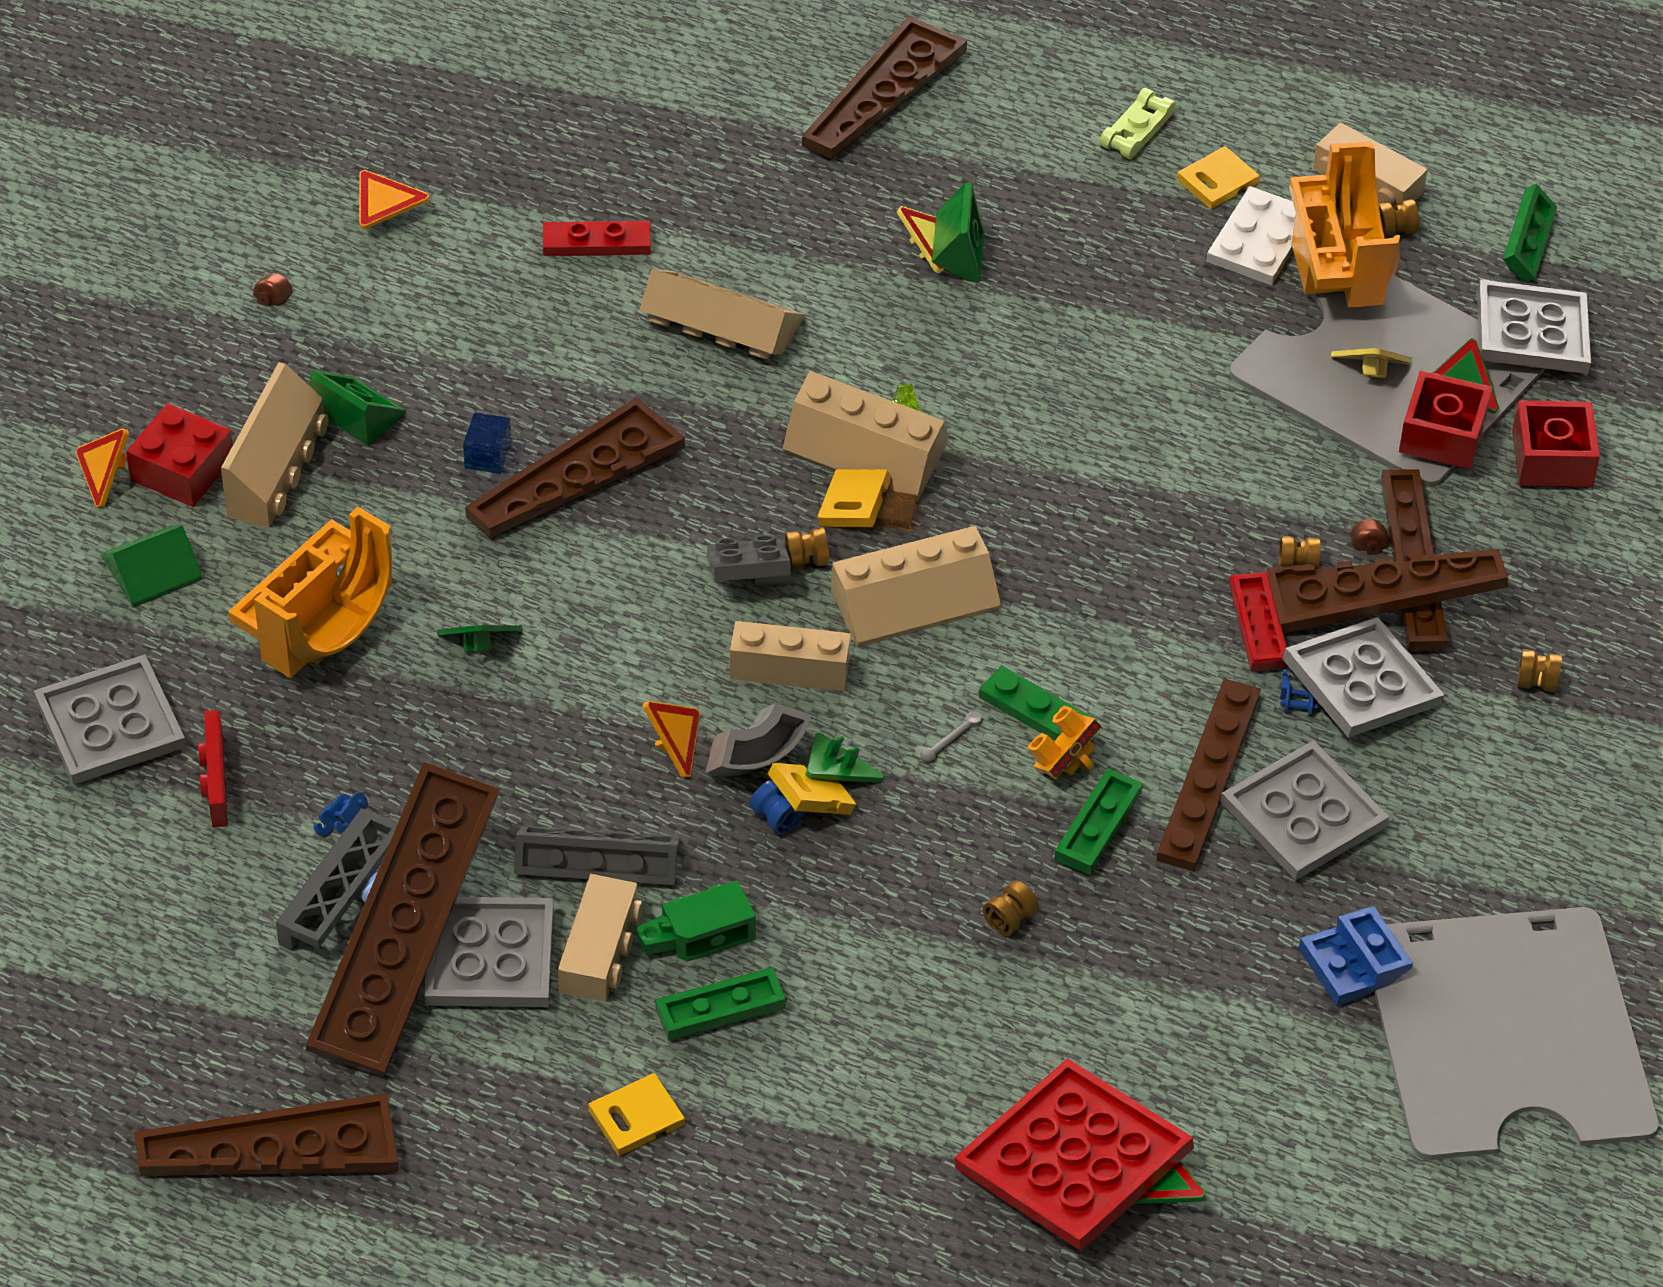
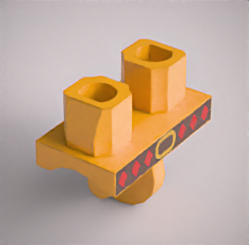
[1028,706,1102,779]

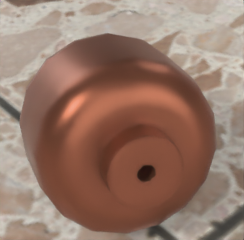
[253,273,293,306]
[1350,519,1390,555]

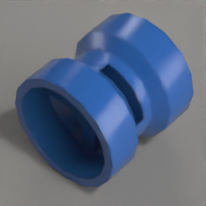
[750,780,805,835]

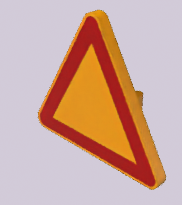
[359,170,429,229]
[76,428,129,508]
[643,701,700,778]

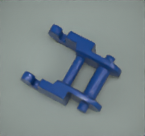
[1280,669,1318,716]
[313,793,368,836]

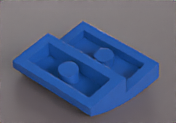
[1298,906,1413,1006]

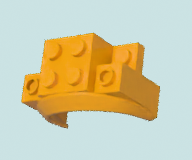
[1289,141,1400,308]
[228,507,392,678]

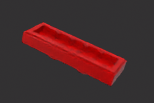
[543,221,651,256]
[1229,572,1289,672]
[198,710,228,828]

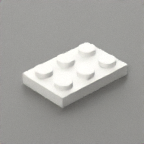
[1206,186,1296,285]

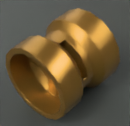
[1378,199,1419,238]
[785,527,829,570]
[1279,536,1321,569]
[1517,649,1562,693]
[982,880,1039,936]

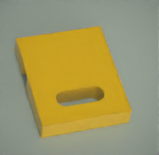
[1177,146,1260,209]
[817,469,891,527]
[767,763,856,815]
[588,1073,685,1156]

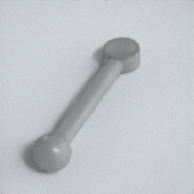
[920,711,982,763]

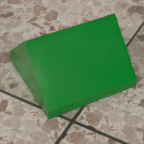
[932,182,985,282]
[310,370,406,446]
[101,525,203,607]

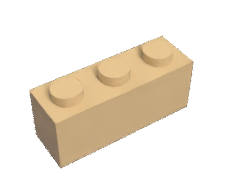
[1313,122,1428,206]
[730,621,851,691]
[558,874,643,1002]

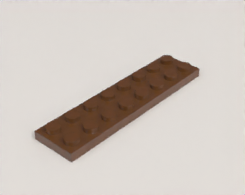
[306,762,500,1078]

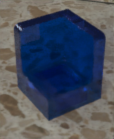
[463,413,511,474]

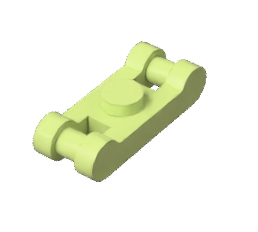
[1099,88,1176,160]

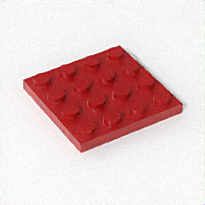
[954,1058,1194,1251]

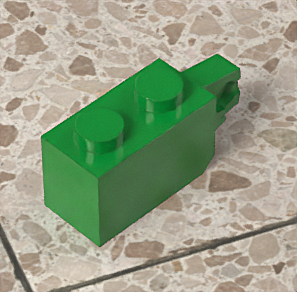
[637,880,756,962]

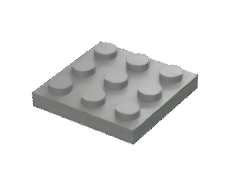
[1477,279,1591,374]
[1282,617,1444,738]
[34,654,186,785]
[1220,740,1389,881]
[424,897,554,1007]

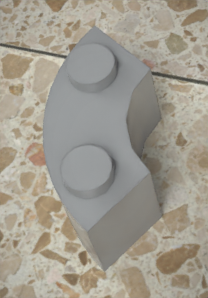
[705,703,811,777]

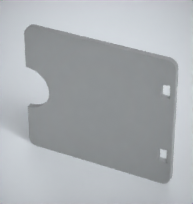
[1230,275,1545,487]
[1374,907,1659,1160]

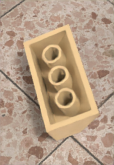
[639,269,805,359]
[221,362,328,528]
[783,371,948,502]
[831,526,1001,647]

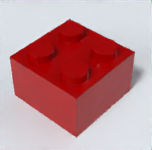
[1398,370,1492,469]
[1512,400,1600,487]
[126,403,233,507]

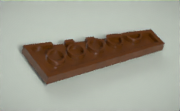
[802,16,967,159]
[465,397,685,538]
[1266,549,1508,634]
[134,1093,399,1176]

